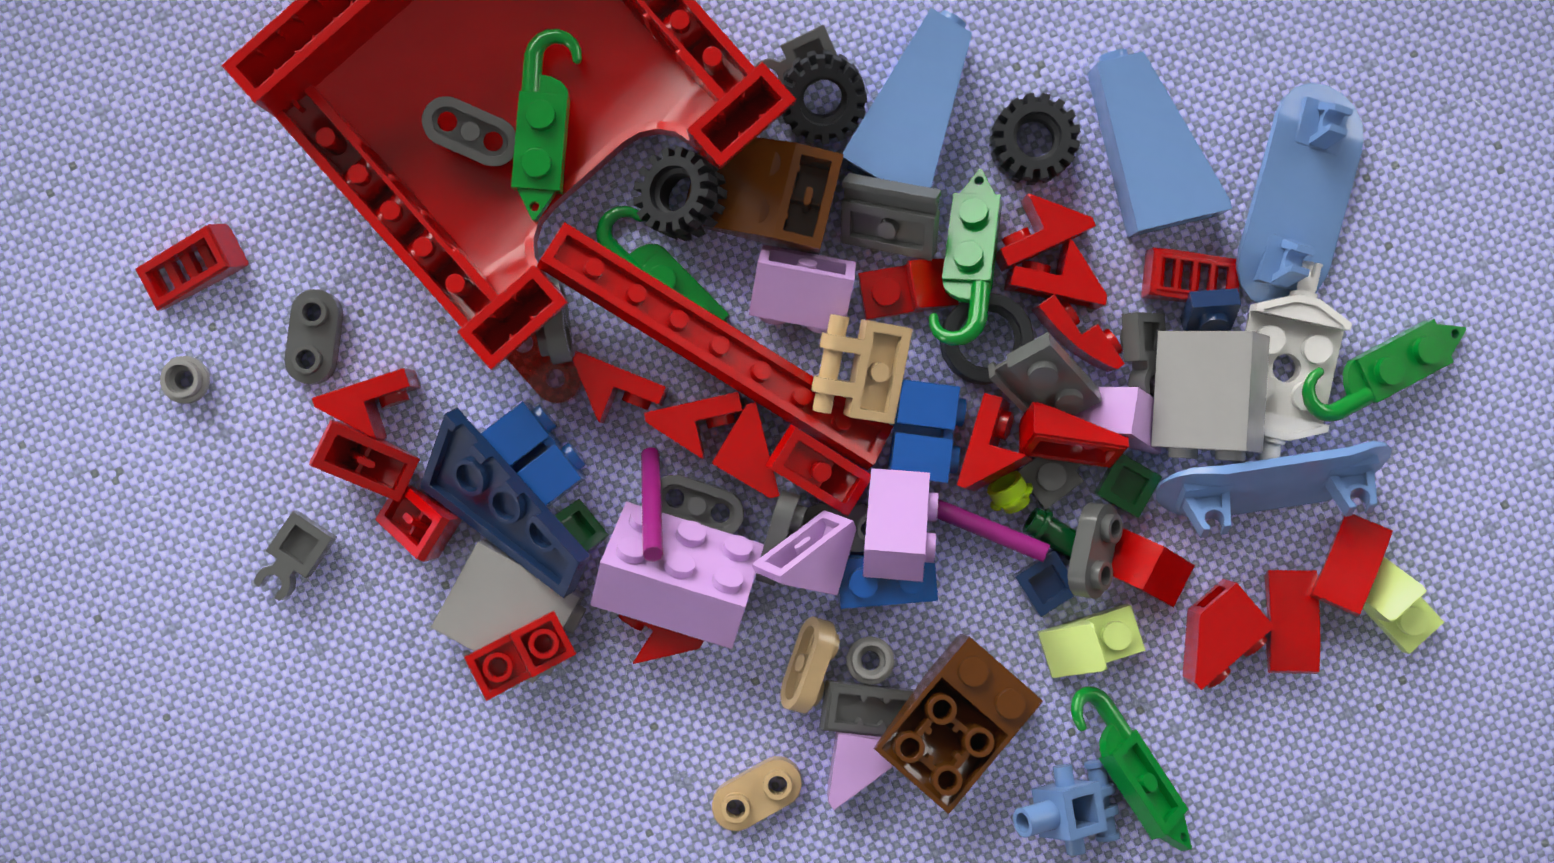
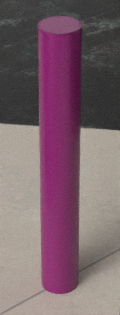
[641,447,663,562]
[937,499,1050,562]

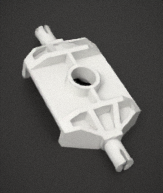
[1245,261,1352,460]

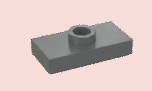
[819,680,915,737]

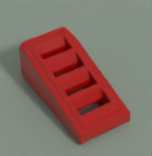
[135,224,249,311]
[1141,247,1240,303]
[1019,402,1129,468]

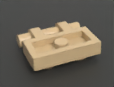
[811,314,913,424]

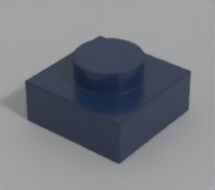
[1180,288,1242,331]
[1012,550,1075,617]

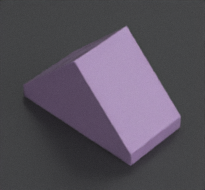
[1074,387,1162,455]
[752,510,857,595]
[827,732,893,810]

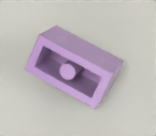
[749,244,857,334]
[863,468,938,582]

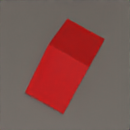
[711,402,780,499]
[309,420,420,502]
[375,484,462,562]
[1111,528,1195,608]

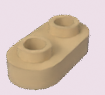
[780,616,840,714]
[712,756,802,831]

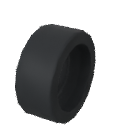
[940,293,1034,385]

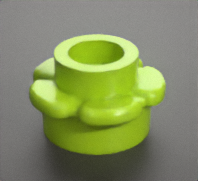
[987,471,1033,514]

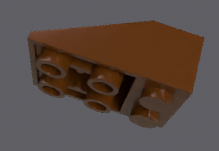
[685,137,844,255]
[874,633,1043,814]

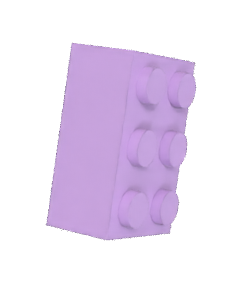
[590,502,764,649]

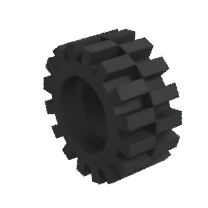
[782,50,867,145]
[989,93,1081,185]
[633,146,727,241]

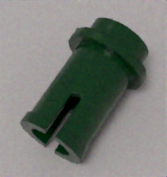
[1022,507,1076,561]

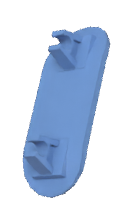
[1236,83,1364,303]
[1156,441,1392,538]

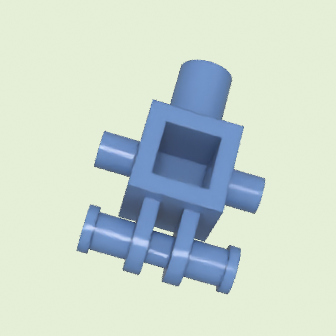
[1013,759,1120,856]

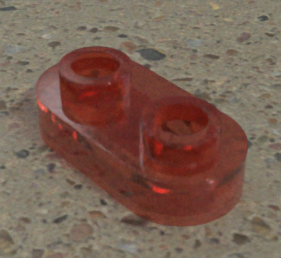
[506,333,582,404]

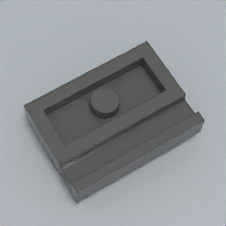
[840,173,941,261]
[988,332,1102,416]

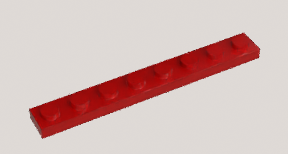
[537,222,893,470]

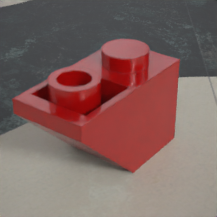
[1182,579,1275,690]

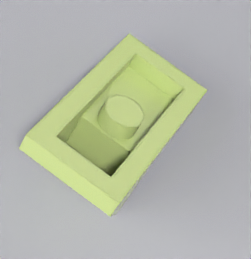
[1363,557,1444,654]
[1037,603,1146,678]

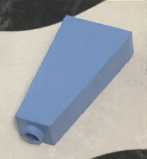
[841,8,972,188]
[1087,49,1232,238]

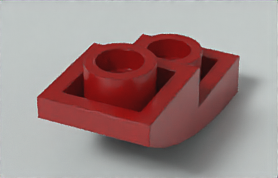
[1031,295,1125,372]
[1310,514,1393,616]
[1264,570,1320,674]
[464,610,576,701]

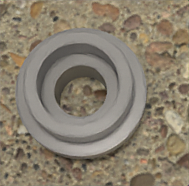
[160,356,210,404]
[846,636,894,685]

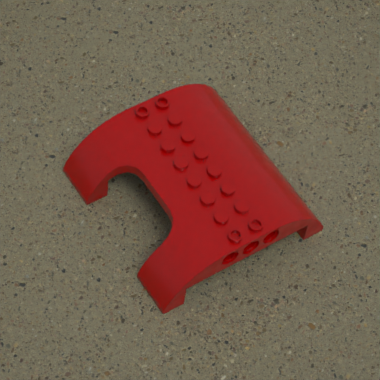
[221,0,796,370]

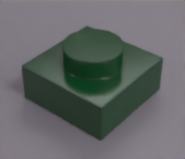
[1093,454,1162,518]
[555,498,609,552]

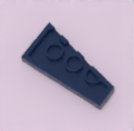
[420,408,590,598]

